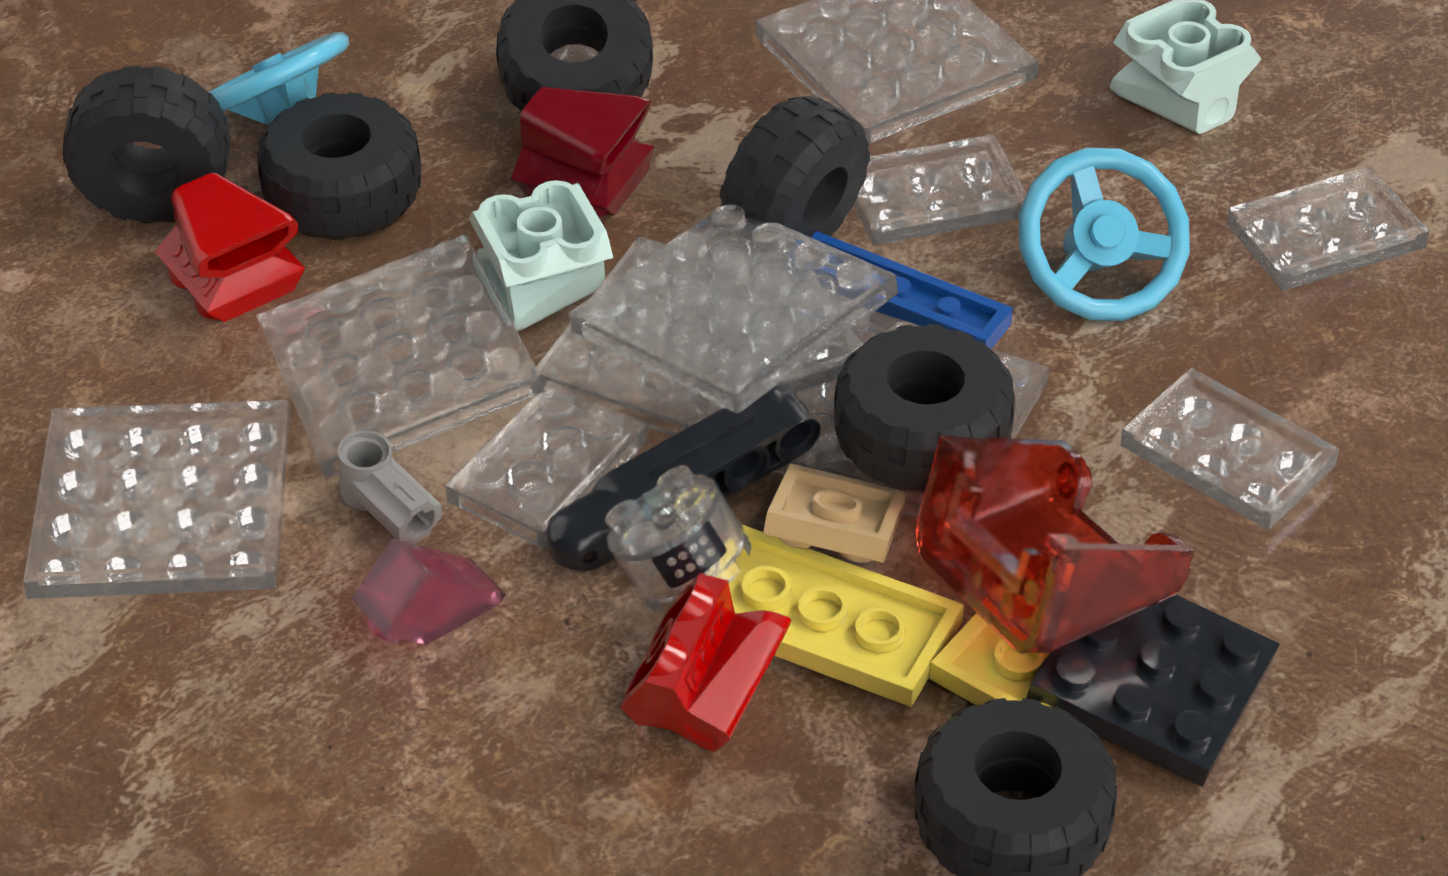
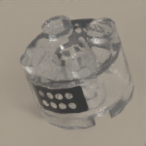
[605,465,752,612]

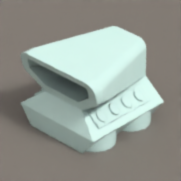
[1110,0,1262,134]
[469,180,613,334]

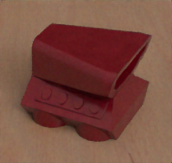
[511,87,654,217]

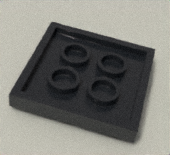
[1026,562,1280,787]

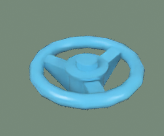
[209,32,349,125]
[1019,147,1190,321]

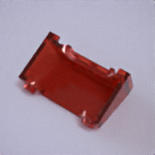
[916,436,1195,654]

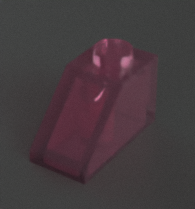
[351,538,506,645]

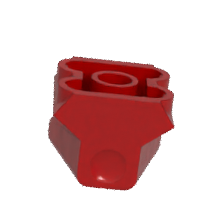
[155,173,305,322]
[620,573,792,751]

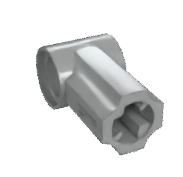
[338,431,442,545]

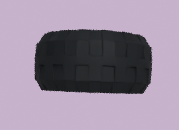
[496,0,653,112]
[63,65,230,223]
[257,92,421,240]
[719,95,870,263]
[834,324,1015,493]
[914,698,1117,876]

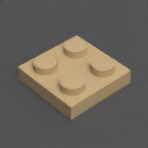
[763,463,907,563]

